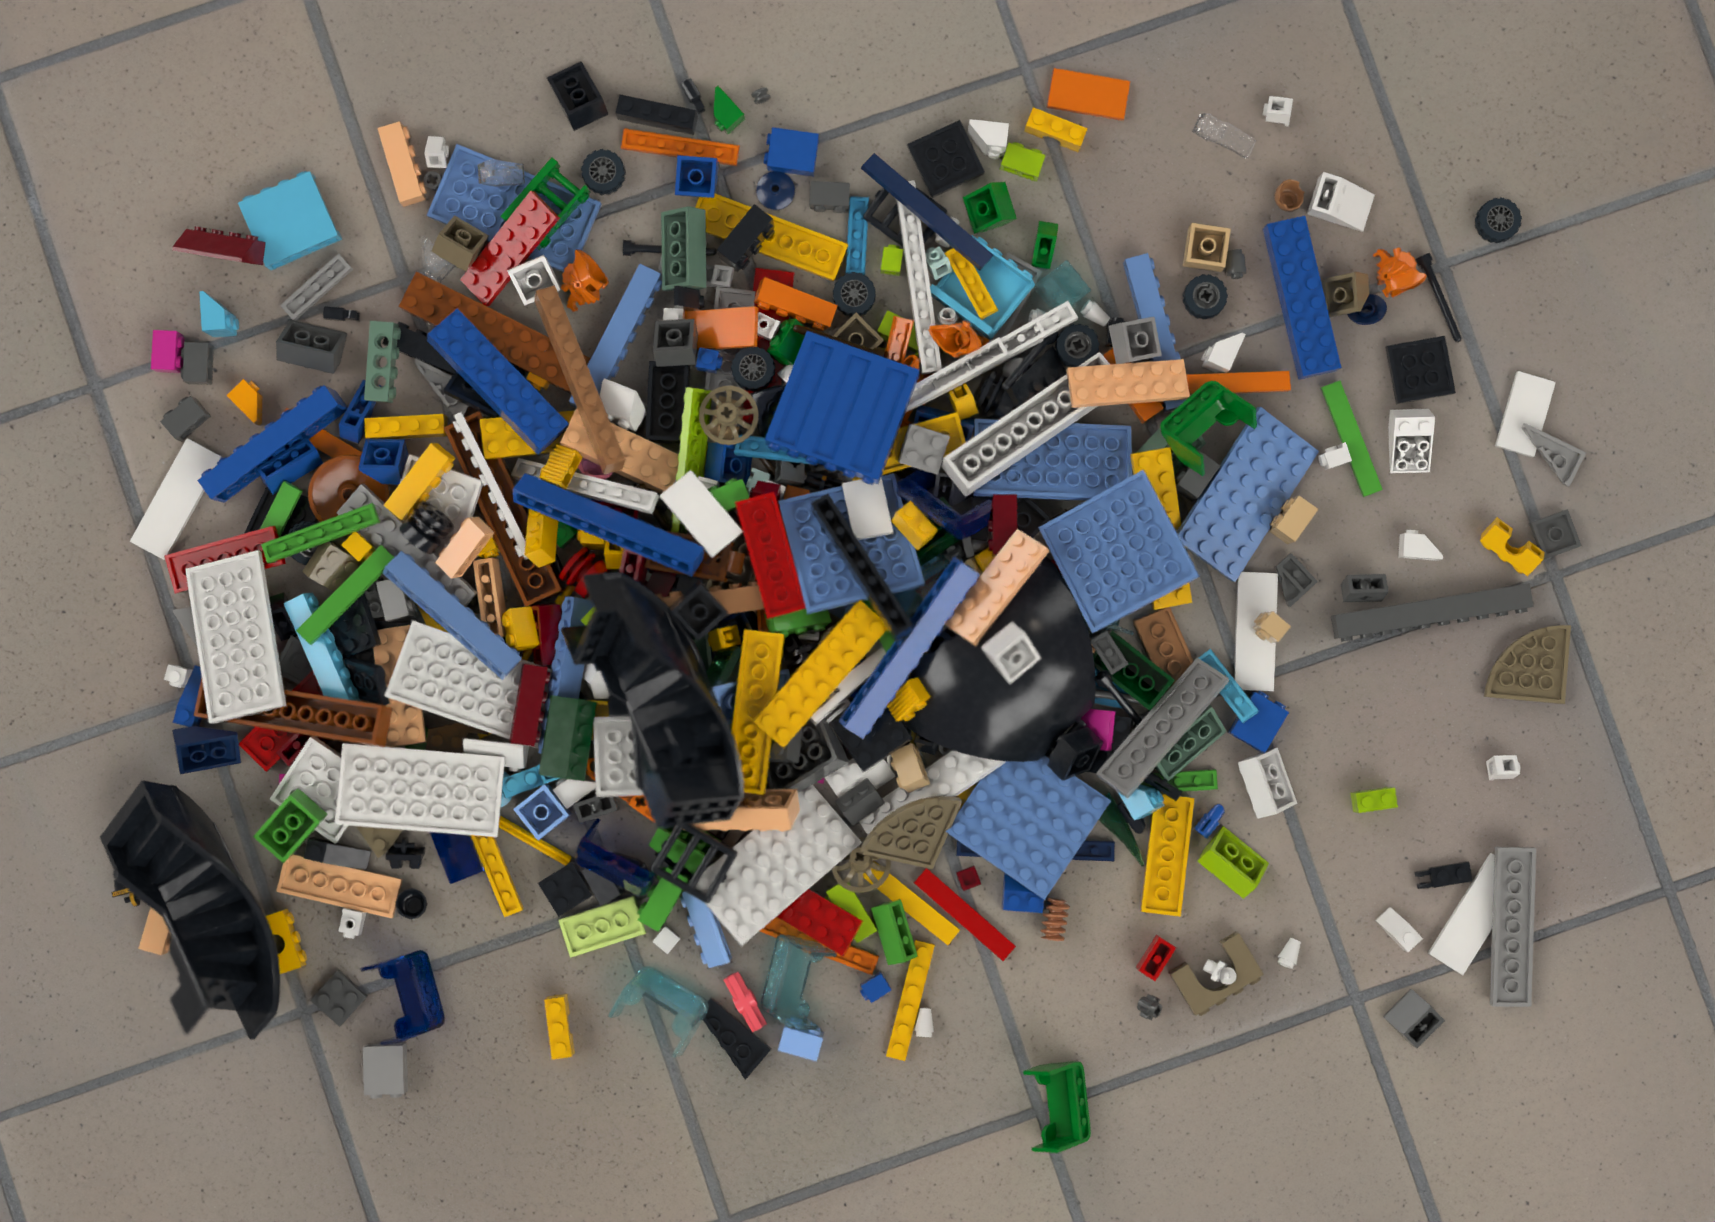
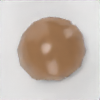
[1274,179,1304,212]

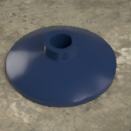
[756,171,795,210]
[1347,294,1387,325]

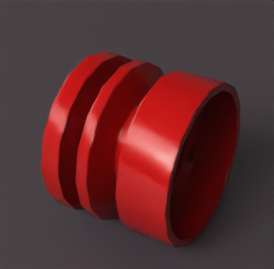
[559,546,611,599]

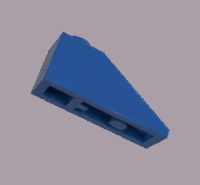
[339,379,382,444]
[173,665,202,727]

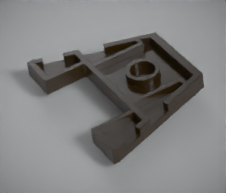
[426,722,489,753]

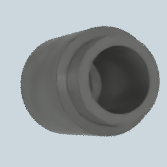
[1226,249,1247,279]

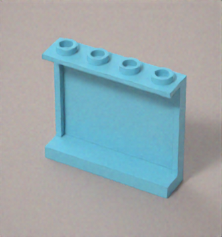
[238,171,342,271]
[930,235,1035,340]

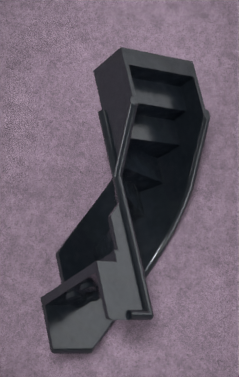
[561,572,745,828]
[100,780,280,1040]

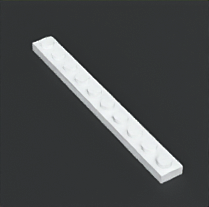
[897,180,942,375]

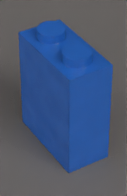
[764,127,819,177]
[1228,691,1289,753]

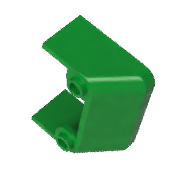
[1160,381,1257,477]
[1023,1061,1091,1153]

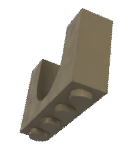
[1168,931,1264,1016]

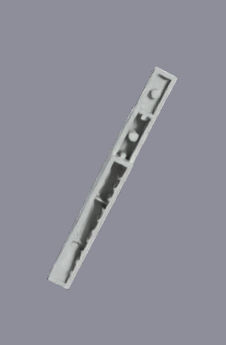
[906,301,1078,412]
[810,647,886,726]

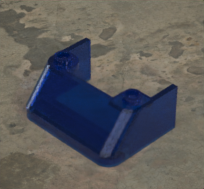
[896,469,992,539]
[575,818,666,896]
[360,950,445,1046]

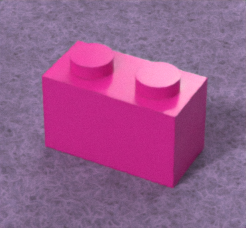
[151,330,185,373]

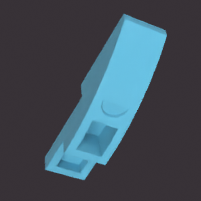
[502,765,561,799]

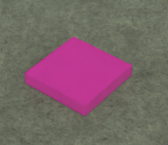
[1081,709,1115,751]

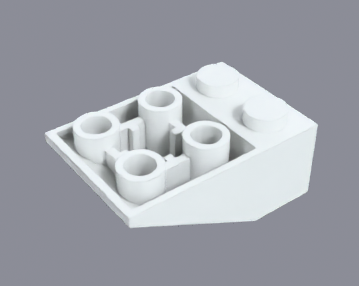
[1307,172,1375,232]
[1388,409,1435,473]

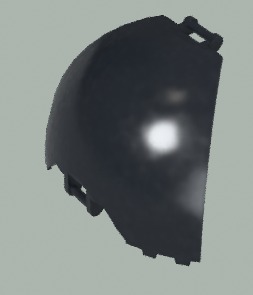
[899,556,1096,762]

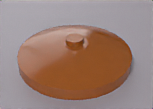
[308,455,389,534]

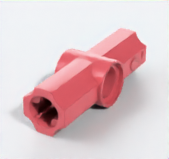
[723,971,767,1032]

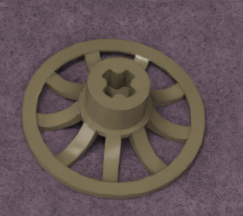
[699,386,759,445]
[832,837,891,893]

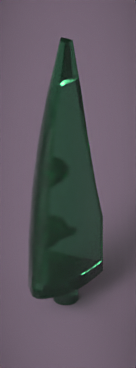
[1099,792,1144,867]

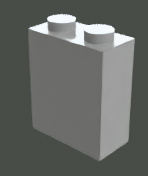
[363,1042,408,1098]

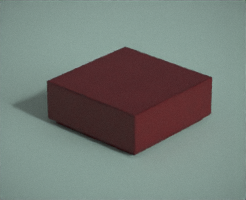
[956,865,981,891]

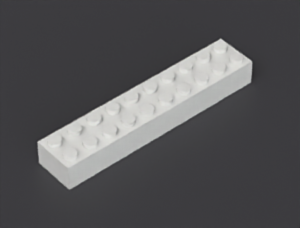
[941,352,1110,497]

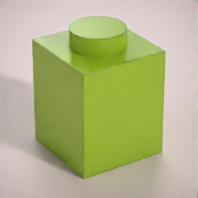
[880,244,903,276]

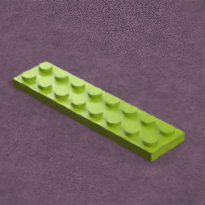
[671,387,712,534]

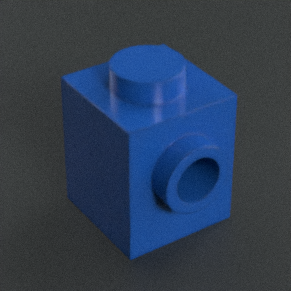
[696,347,723,374]

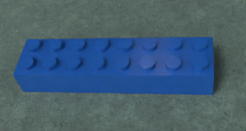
[1263,216,1342,380]
[427,308,569,455]
[197,385,348,503]

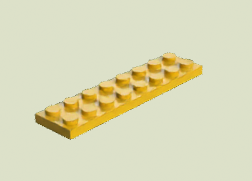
[695,194,848,282]
[1130,447,1192,610]
[753,600,887,748]
[731,629,785,795]

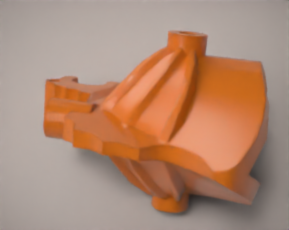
[1373,248,1427,298]
[561,249,609,312]
[929,320,989,358]

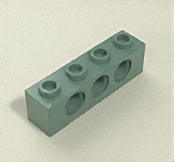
[364,321,401,403]

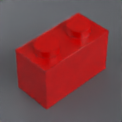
[1136,935,1176,981]

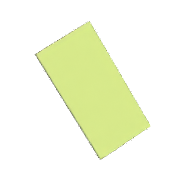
[558,895,646,958]

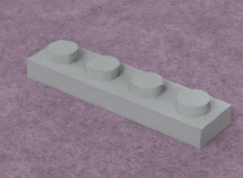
[280,253,353,321]

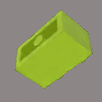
[1000,142,1046,182]
[1350,787,1398,813]

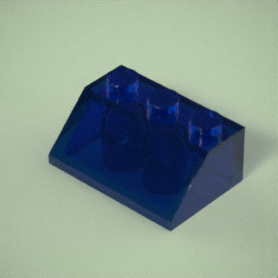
[430,832,485,884]

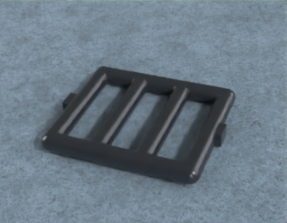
[863,178,947,247]
[650,825,738,903]

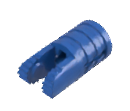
[1193,804,1225,839]

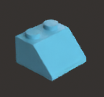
[199,291,239,337]
[1118,784,1165,820]

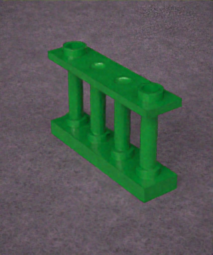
[501,157,590,250]

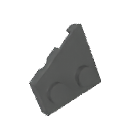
[1275,553,1318,607]

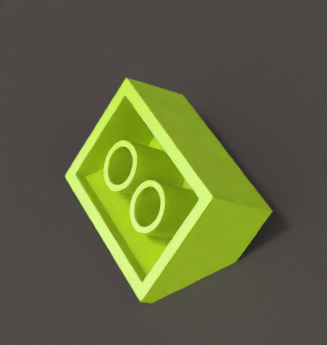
[1197,826,1269,899]

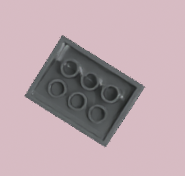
[767,717,849,793]

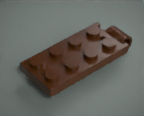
[645,530,745,583]

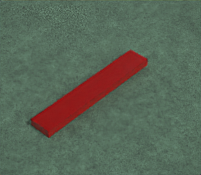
[913,868,1016,961]

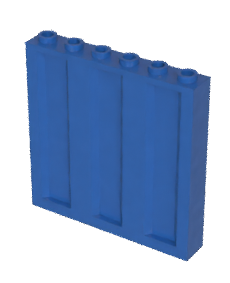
[765,331,920,485]

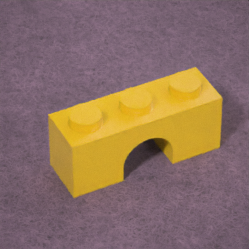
[1024,107,1088,152]
[1480,517,1545,576]
[266,909,307,974]
[544,994,575,1060]

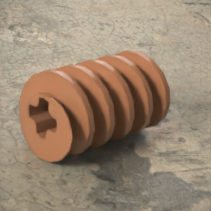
[1040,898,1070,941]

